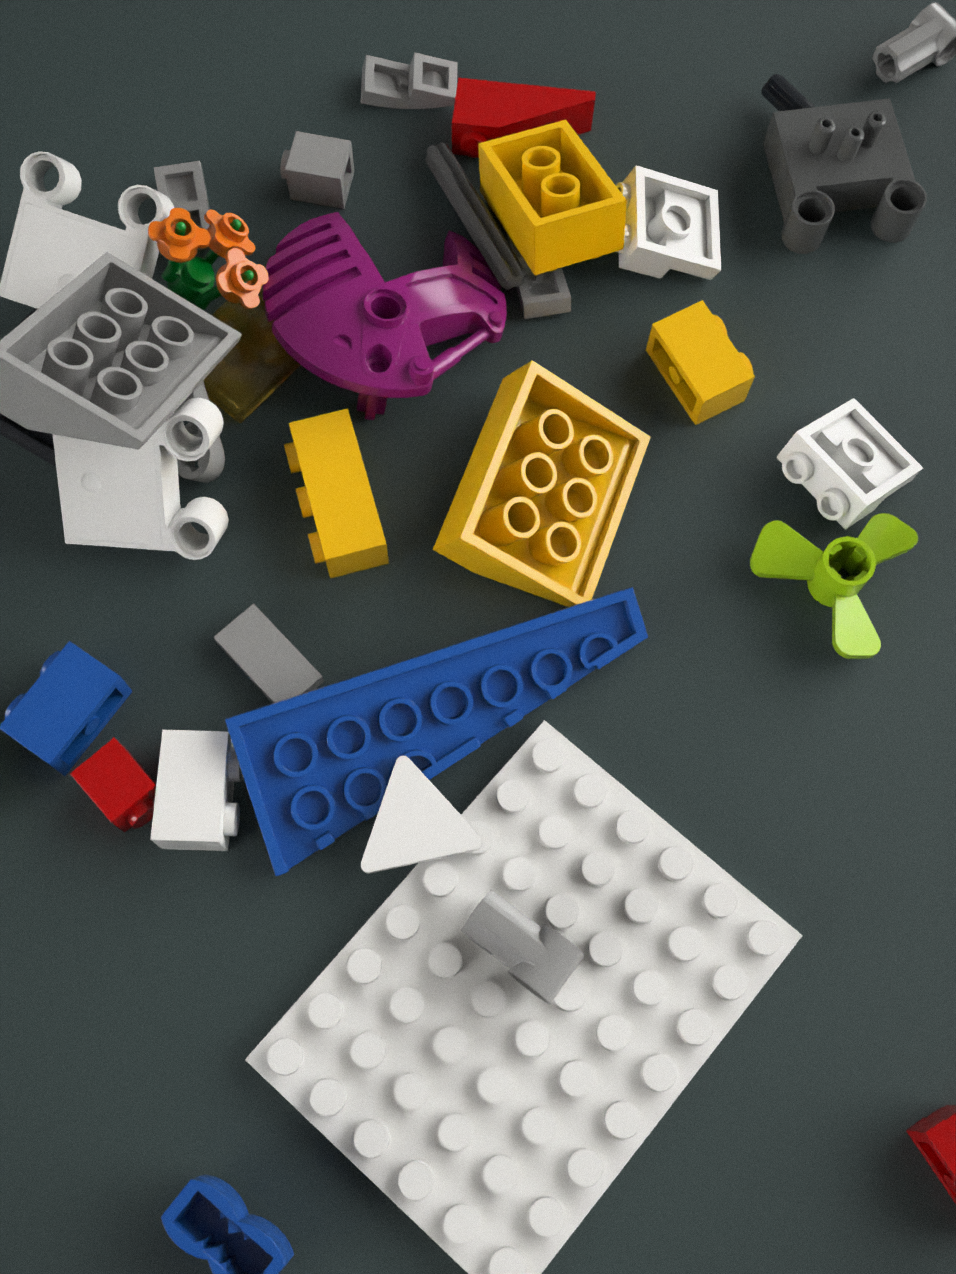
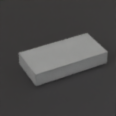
[213,603,324,703]

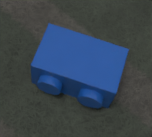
[0,641,133,776]

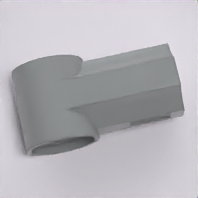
[872,2,956,83]
[461,890,584,1004]

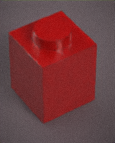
[70,737,156,833]

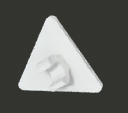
[360,756,483,874]

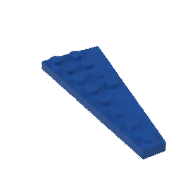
[225,587,648,876]

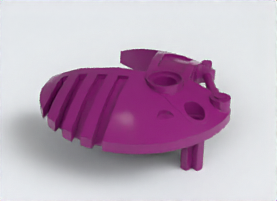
[262,212,507,420]

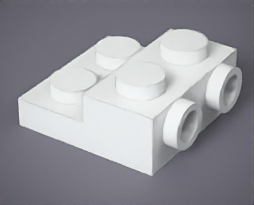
[616,165,721,280]
[776,398,923,530]

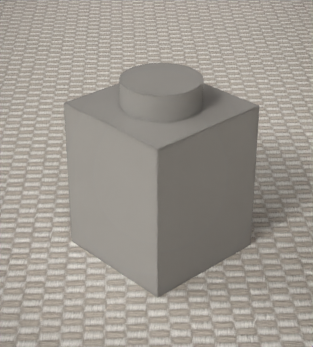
[280,131,355,209]

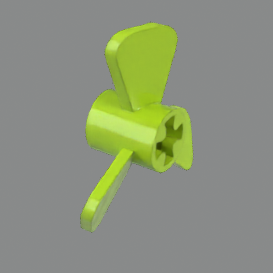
[750,513,918,659]

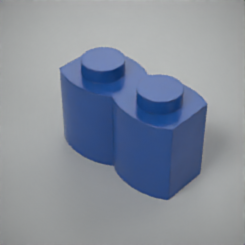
[161,1174,294,1274]

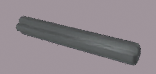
[425,142,526,290]

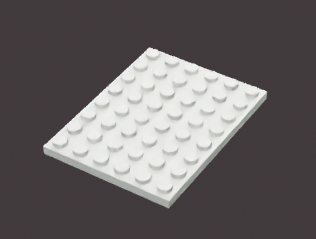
[245,720,803,1274]

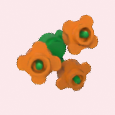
[148,208,269,310]

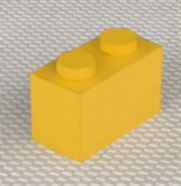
[646,300,755,425]

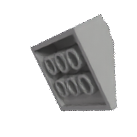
[0,252,242,450]

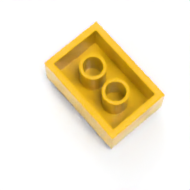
[478,120,627,275]

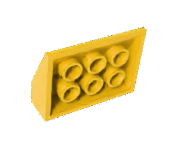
[433,360,651,607]

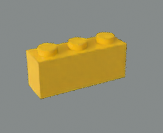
[284,408,389,579]

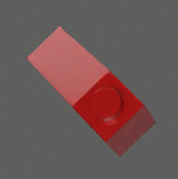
[452,78,596,158]

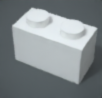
[150,730,243,851]

